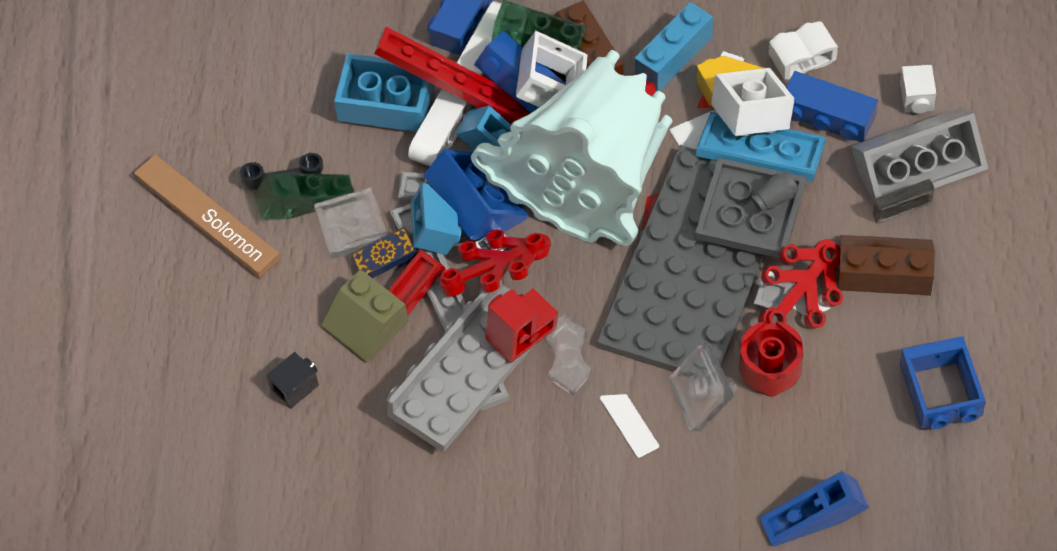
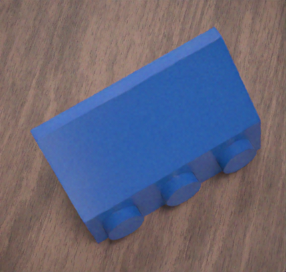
[424,149,529,240]

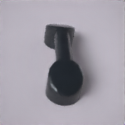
[240,153,324,190]

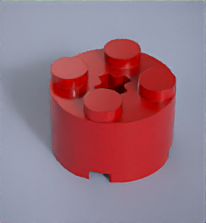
[739,321,803,397]

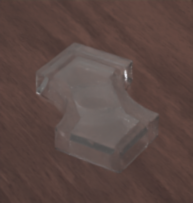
[544,314,592,395]

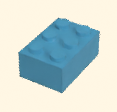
[334,53,436,132]

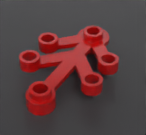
[439,229,551,296]
[758,239,843,329]

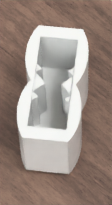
[768,22,838,80]

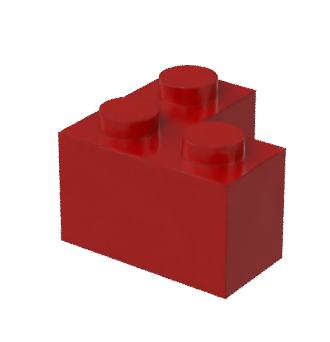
[485,289,559,363]

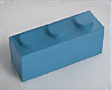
[635,2,713,91]

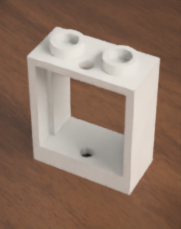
[516,31,588,107]

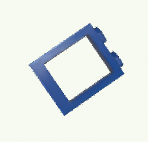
[900,336,986,430]

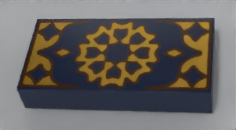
[351,227,418,278]

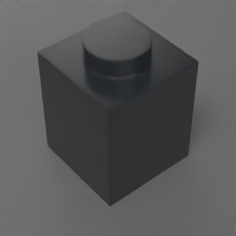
[267,352,319,409]

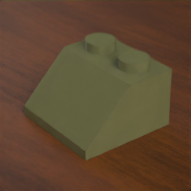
[321,269,408,363]

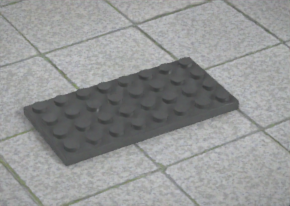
[597,145,766,385]

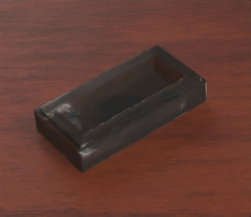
[872,179,934,223]

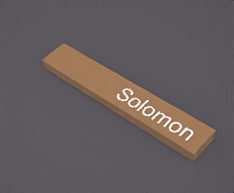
[134,154,281,278]

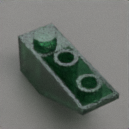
[491,0,587,50]
[255,173,356,219]

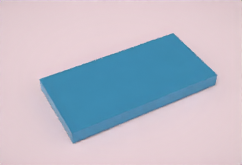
[696,112,826,182]

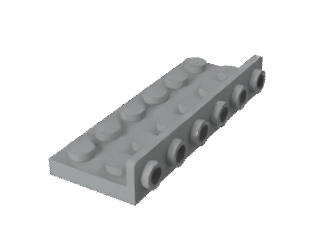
[386,276,533,453]

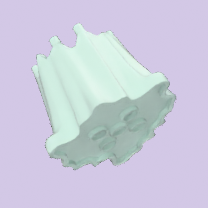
[471,50,672,246]

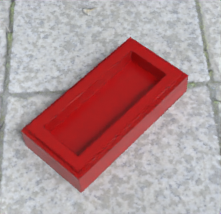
[388,249,446,316]

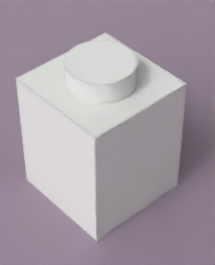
[900,65,936,113]

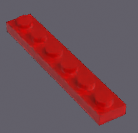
[374,26,531,125]

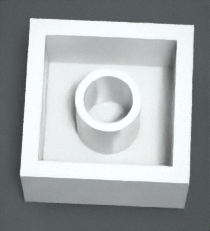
[711,68,795,136]

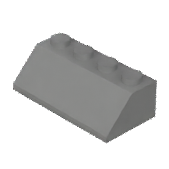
[851,107,988,209]

